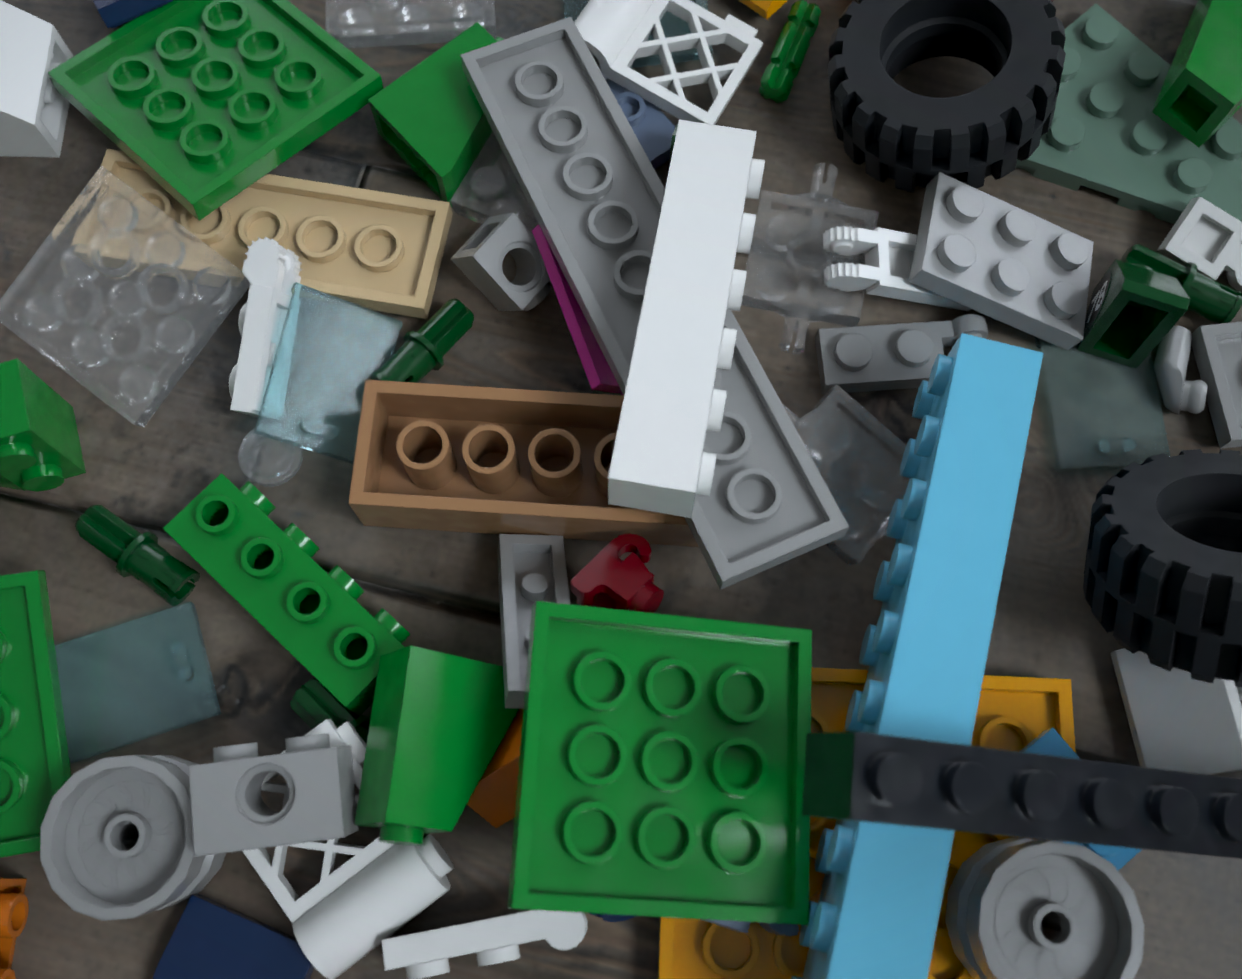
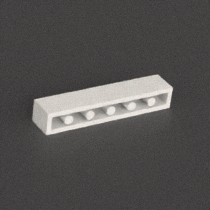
[608,119,765,518]

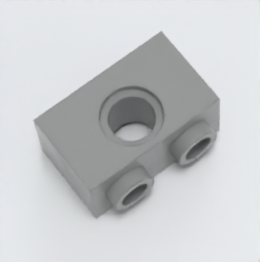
[189,733,358,857]

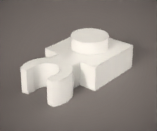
[1157,197,1242,292]

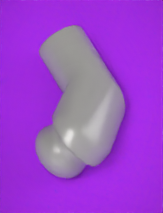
[1153,326,1208,415]

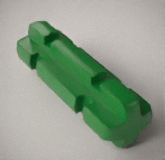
[759,0,821,103]

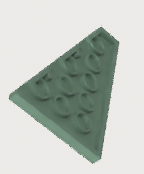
[1015,4,1242,224]

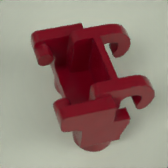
[571,533,664,613]

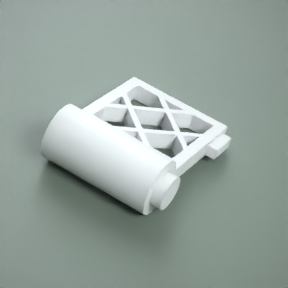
[574,0,764,125]
[243,719,454,979]

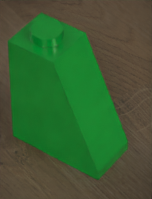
[368,22,504,207]
[354,646,519,846]

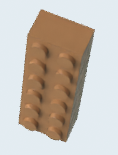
[348,380,699,547]

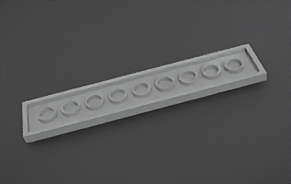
[460,17,849,590]

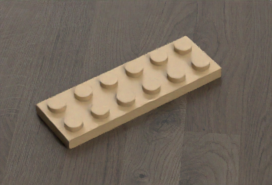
[71,149,453,319]

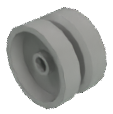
[40,755,226,921]
[945,837,1144,979]

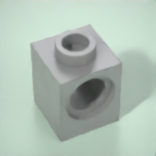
[450,212,551,311]

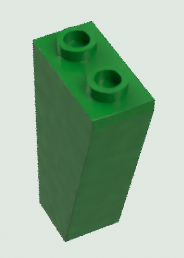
[1152,0,1242,148]

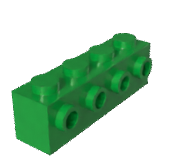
[163,473,410,716]

